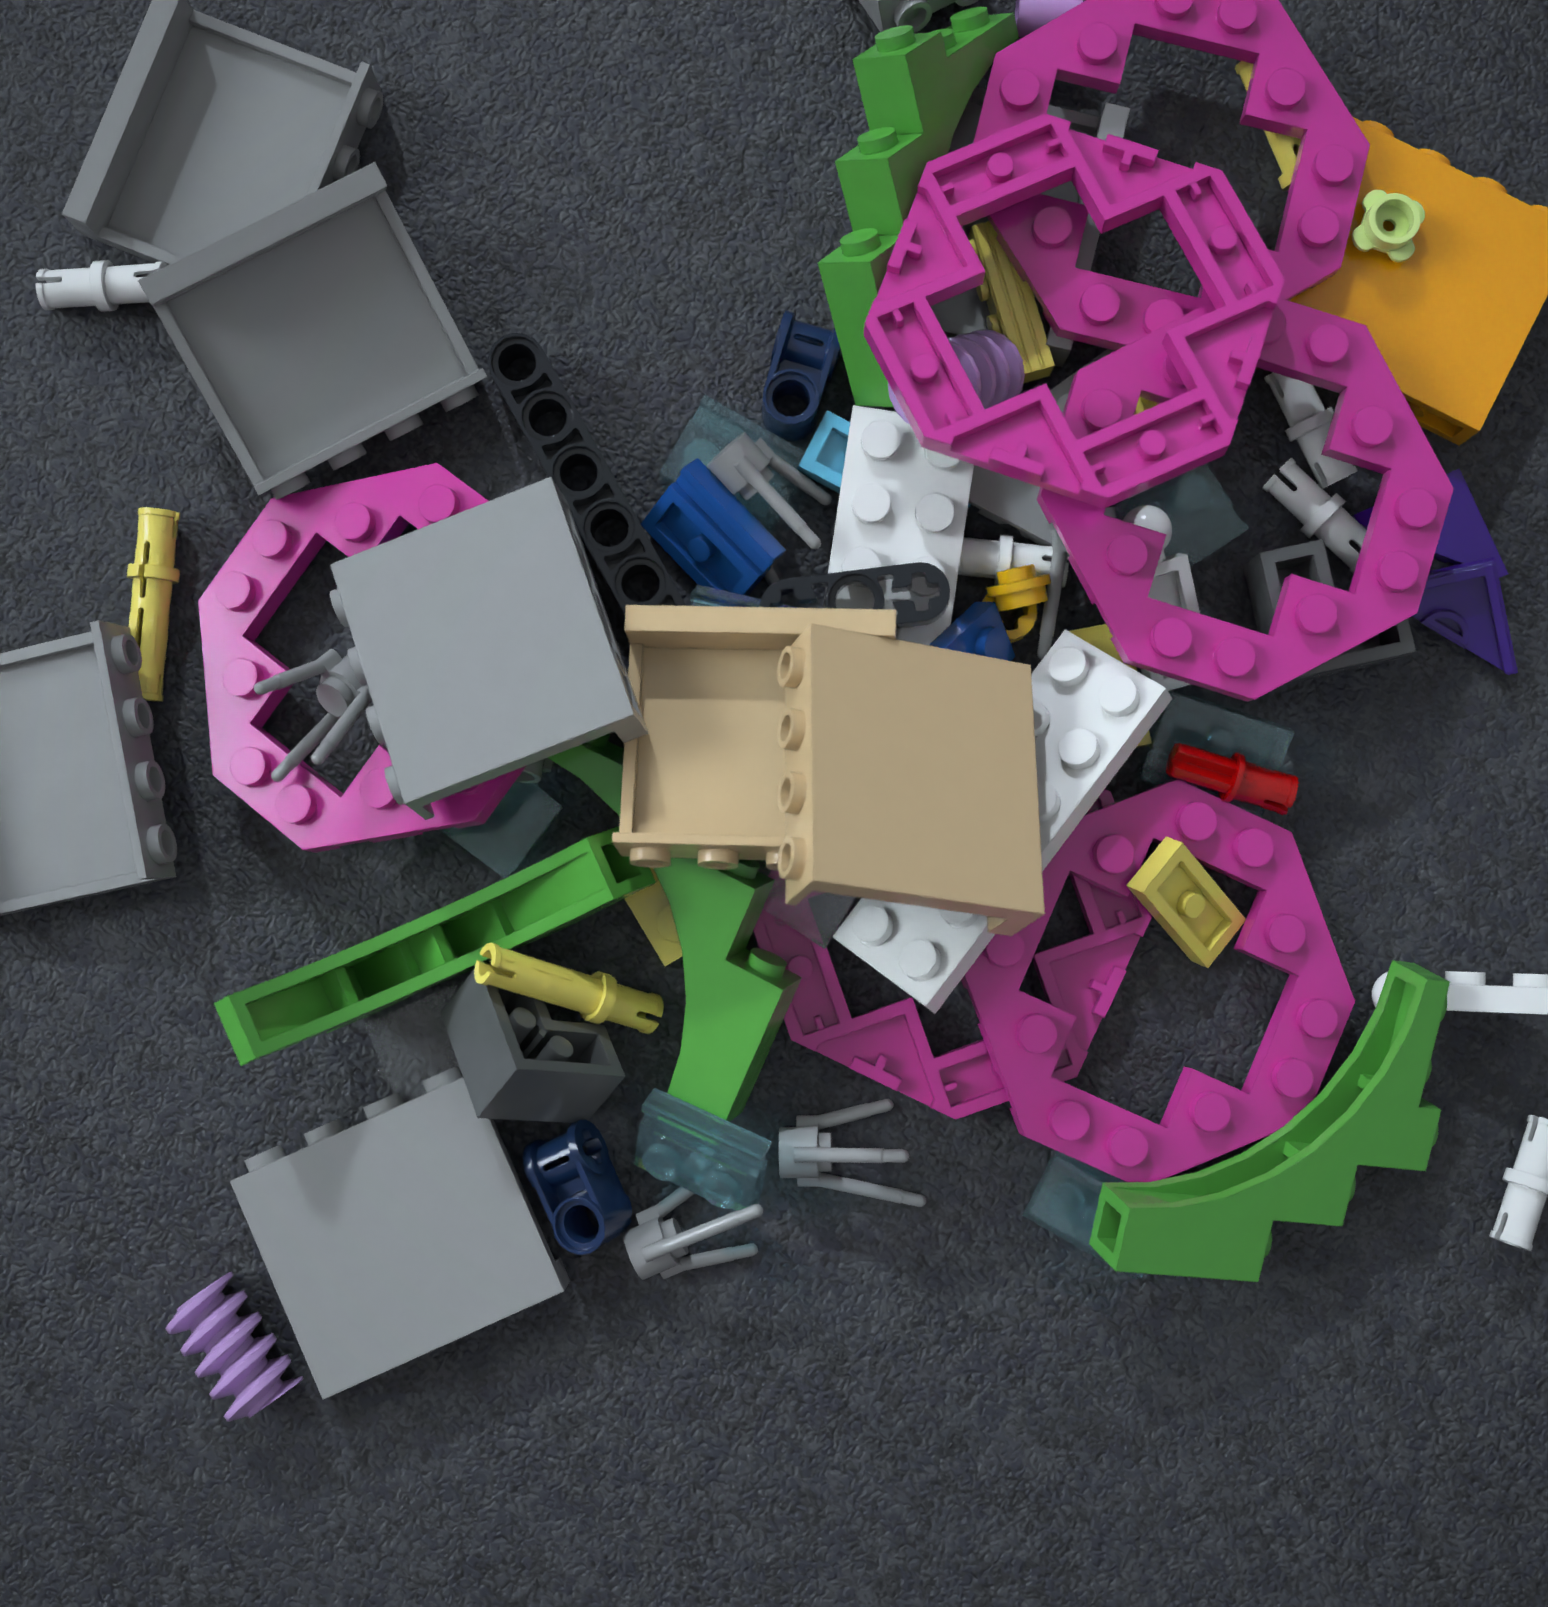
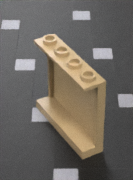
[612,605,897,871]
[777,623,1045,936]

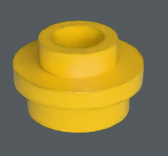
[986,564,1051,612]

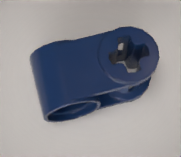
[762,310,841,442]
[522,1119,632,1255]

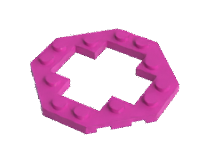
[973,0,1370,351]
[864,113,1285,509]
[1036,298,1454,702]
[198,463,526,853]
[961,779,1355,1182]
[753,789,1152,1120]

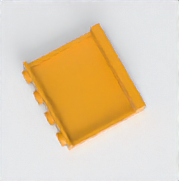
[1289,117,1548,446]

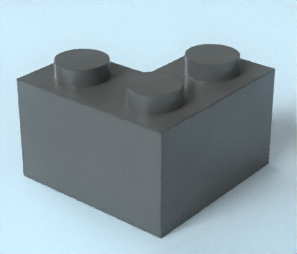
[1243,539,1416,686]
[440,968,625,1123]

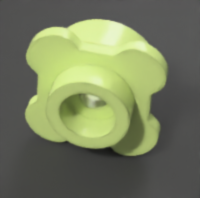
[1352,190,1425,262]

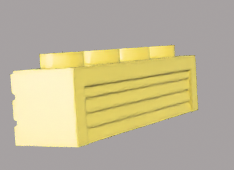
[968,221,1055,383]

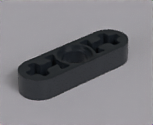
[760,562,950,628]

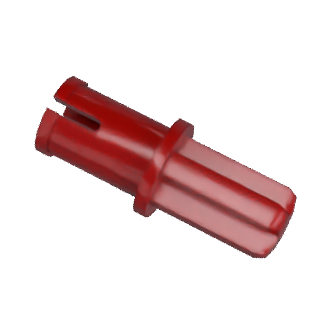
[1165,743,1299,815]

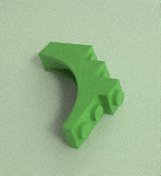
[818,7,1019,407]
[547,733,802,1128]
[214,826,656,1066]
[1089,960,1450,1282]

